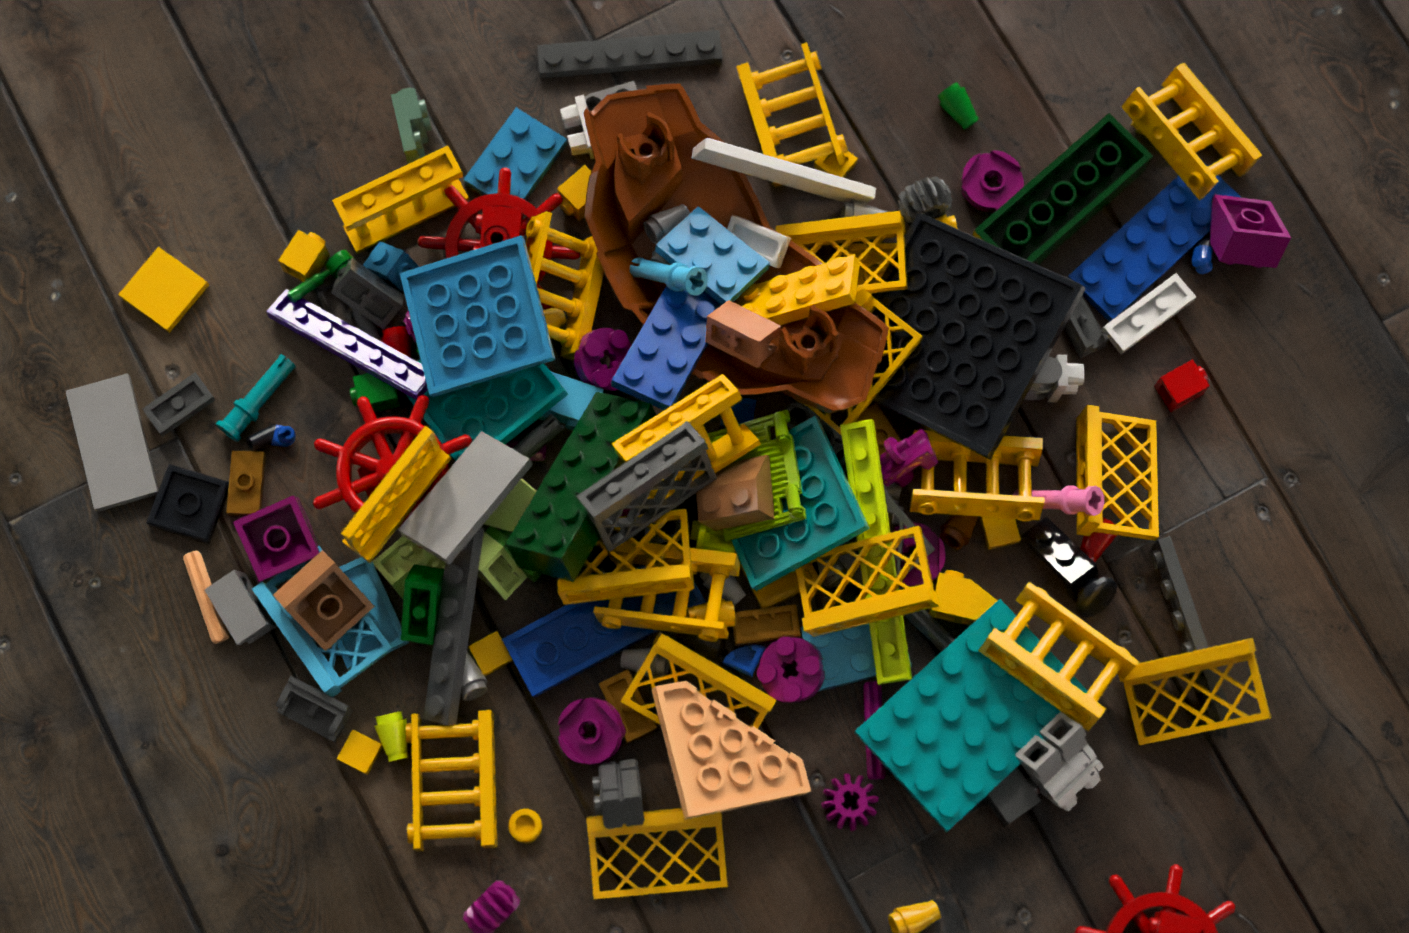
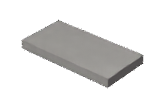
[66,373,159,512]
[398,431,533,565]

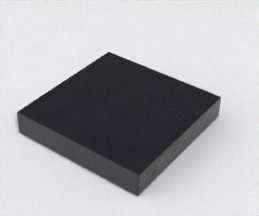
[146,464,229,544]

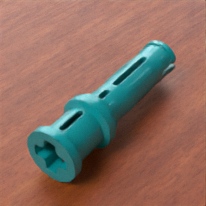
[216,354,296,442]

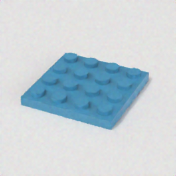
[399,236,556,397]

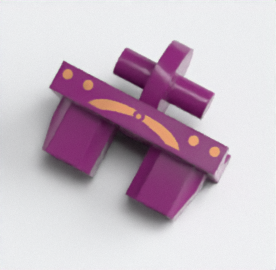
[880,429,938,487]

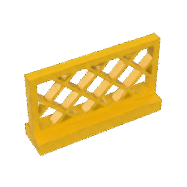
[776,211,908,294]
[795,288,924,436]
[1076,405,1159,541]
[341,426,451,563]
[557,509,695,605]
[796,526,939,637]
[621,632,777,729]
[1119,638,1271,745]
[586,808,728,899]

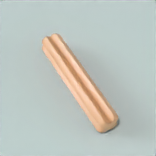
[183,551,230,644]

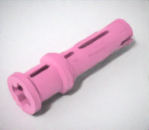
[1013,486,1104,516]

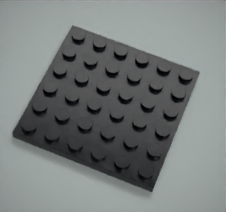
[872,212,1086,460]

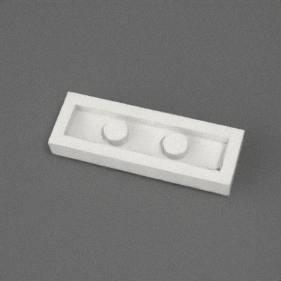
[1101,273,1196,355]

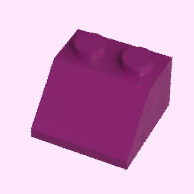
[1210,194,1291,268]
[233,495,320,582]

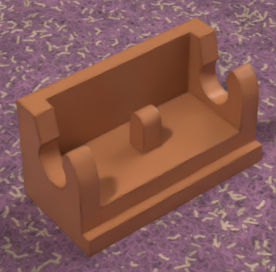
[705,300,781,368]

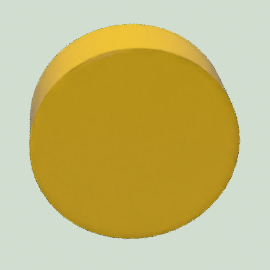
[508,809,543,843]

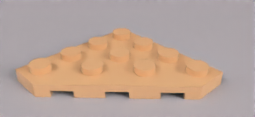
[651,681,811,820]

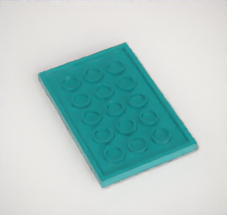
[854,599,1088,832]

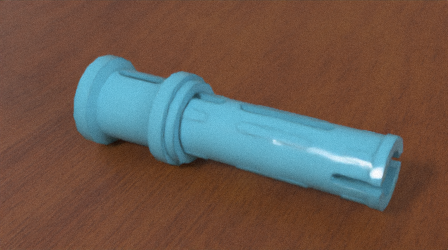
[630,257,708,296]

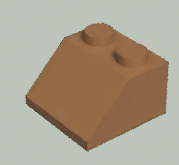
[696,455,775,531]
[273,550,375,651]

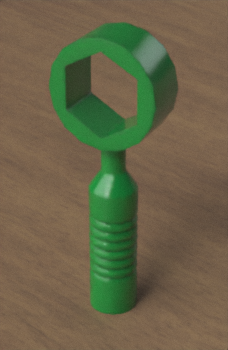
[287,249,355,303]

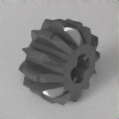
[898,176,953,224]

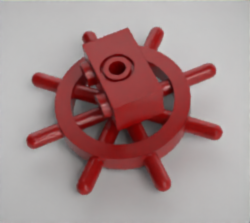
[417,167,580,309]
[313,395,472,548]
[1075,864,1236,933]

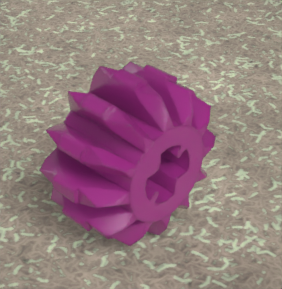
[821,773,878,832]
[463,880,520,933]

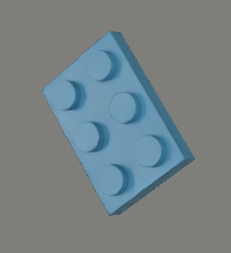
[463,108,568,201]
[655,206,770,305]

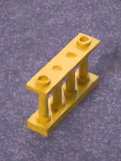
[736,43,848,187]
[1121,63,1262,200]
[332,145,469,253]
[526,211,604,360]
[612,374,761,509]
[910,430,1044,521]
[593,541,741,641]
[978,582,1139,731]
[405,710,498,852]

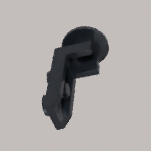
[1022,517,1117,617]

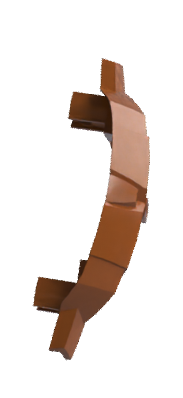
[583,83,889,414]

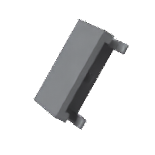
[204,570,278,645]

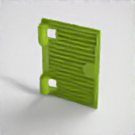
[708,410,807,542]

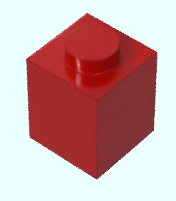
[1154,359,1210,412]

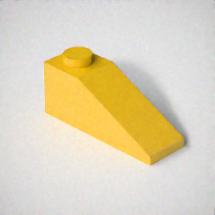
[929,570,1029,628]

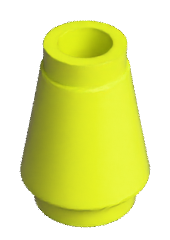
[374,711,408,762]

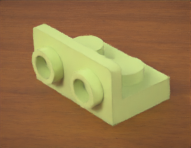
[372,536,445,599]

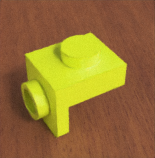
[690,520,735,553]

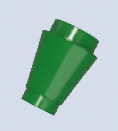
[937,82,979,130]

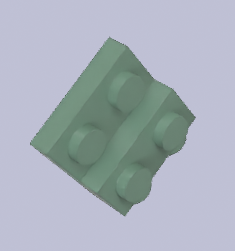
[391,88,432,164]

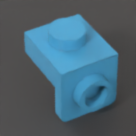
[363,241,419,292]

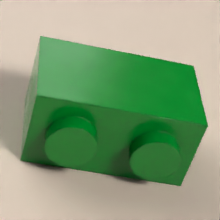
[401,564,444,645]

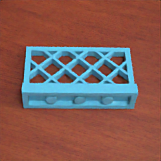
[252,546,394,697]

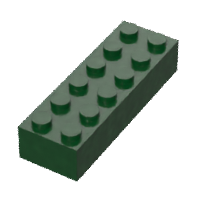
[972,113,1153,265]
[505,392,656,582]

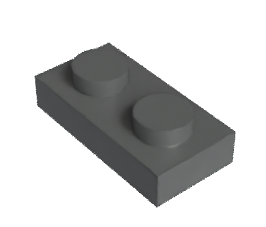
[142,372,215,437]

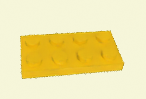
[736,254,860,325]

